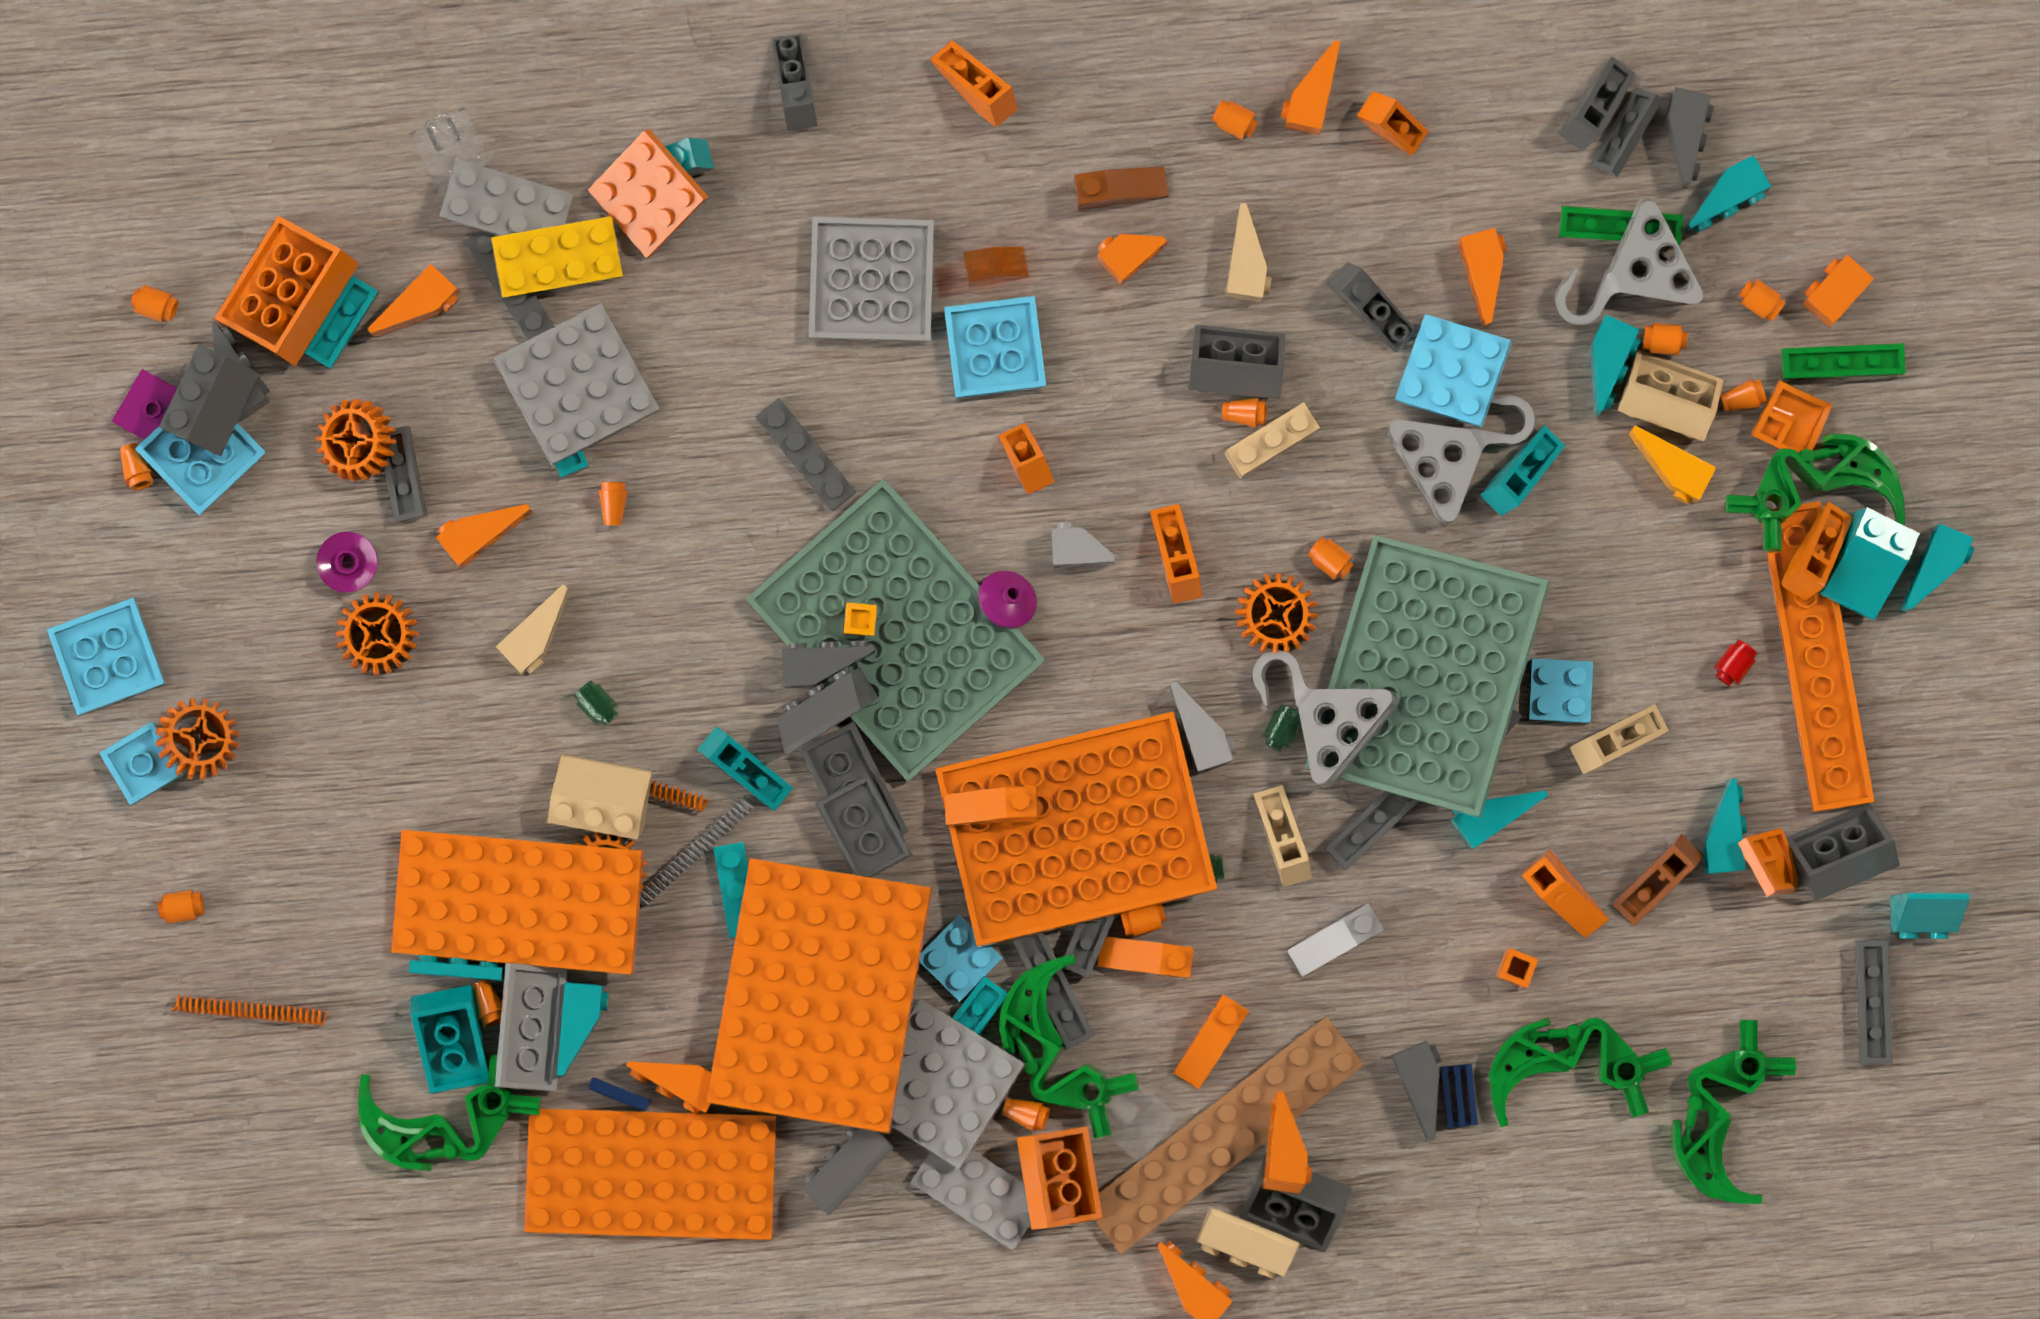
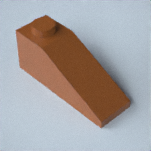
[1074,166,1169,210]
[1612,834,1703,926]

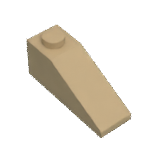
[1225,203,1272,302]
[496,584,570,676]
[1569,704,1669,775]
[1253,785,1313,887]

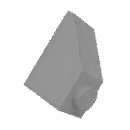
[1051,522,1115,568]

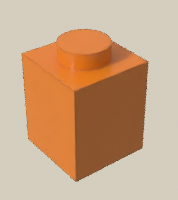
[1495,948,1539,989]

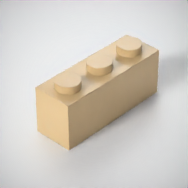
[1224,402,1320,480]

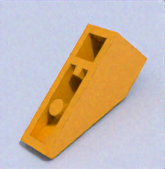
[1628,425,1717,504]

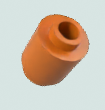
[1211,99,1259,140]
[1738,278,1786,322]
[131,284,179,323]
[1643,323,1688,356]
[1307,536,1354,580]
[157,889,205,924]
[1120,904,1167,936]

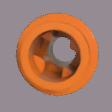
[1720,378,1767,412]
[1222,398,1267,428]
[119,443,154,491]
[598,481,628,525]
[472,979,502,1028]
[1002,1098,1050,1132]

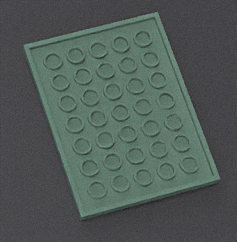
[746,478,1046,782]
[1304,535,1551,818]

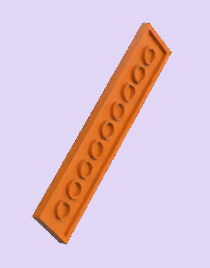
[1761,501,1875,812]

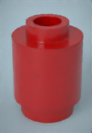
[1714,639,1758,686]

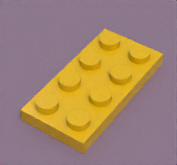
[491,216,623,298]

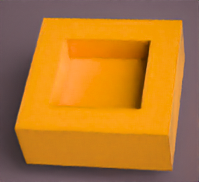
[844,602,877,637]

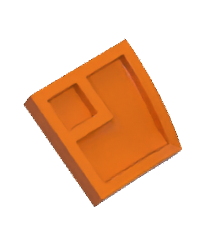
[1751,380,1832,453]
[1738,828,1798,897]

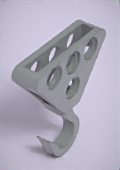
[1555,198,1703,325]
[1387,396,1535,525]
[1253,650,1398,788]

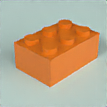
[1017,1126,1103,1230]

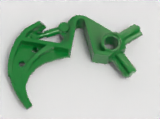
[1724,434,1905,553]
[999,954,1139,1139]
[1488,1017,1672,1128]
[1671,1020,1796,1204]
[358,1055,542,1172]

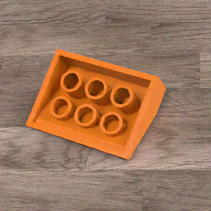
[214,216,360,367]

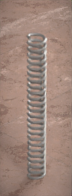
[640,795,755,908]

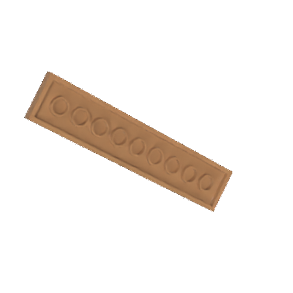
[1095,1016,1364,1254]

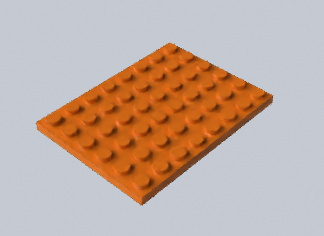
[935,711,1217,948]
[706,858,932,1133]

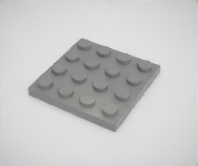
[809,217,934,342]
[493,303,660,466]
[891,999,1026,1170]

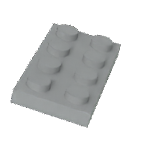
[439,158,573,236]
[495,963,567,1091]
[910,1150,1031,1251]

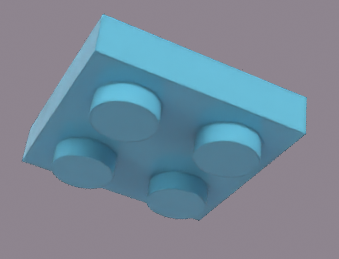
[1528,658,1593,723]
[99,721,185,806]
[920,915,1002,1002]

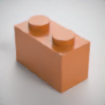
[1802,255,1875,328]

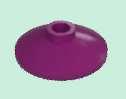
[316,532,378,593]
[978,570,1037,629]

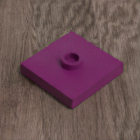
[112,369,177,440]

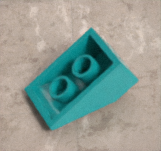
[1820,507,1920,620]
[1890,893,1970,939]
[410,985,489,1094]

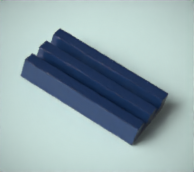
[1440,1063,1478,1128]
[588,1077,651,1111]

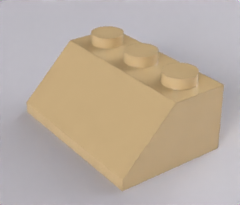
[1617,349,1724,442]
[547,754,653,840]
[1196,1207,1300,1279]

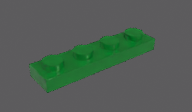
[1558,205,1684,245]
[1781,343,1906,380]

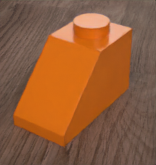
[1357,91,1429,156]
[1097,234,1167,285]
[998,423,1055,495]

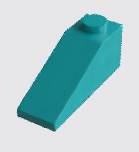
[1480,425,1566,516]
[1900,523,1974,612]
[697,726,793,811]
[1450,790,1549,850]
[557,983,609,1076]

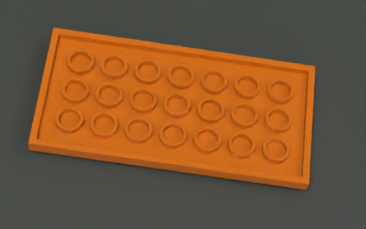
[391,830,644,974]
[524,1108,777,1240]

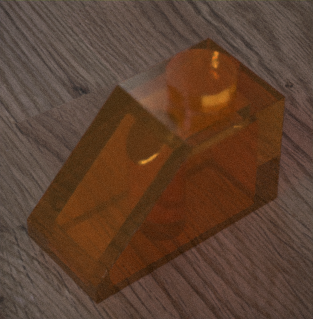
[963,246,1029,288]

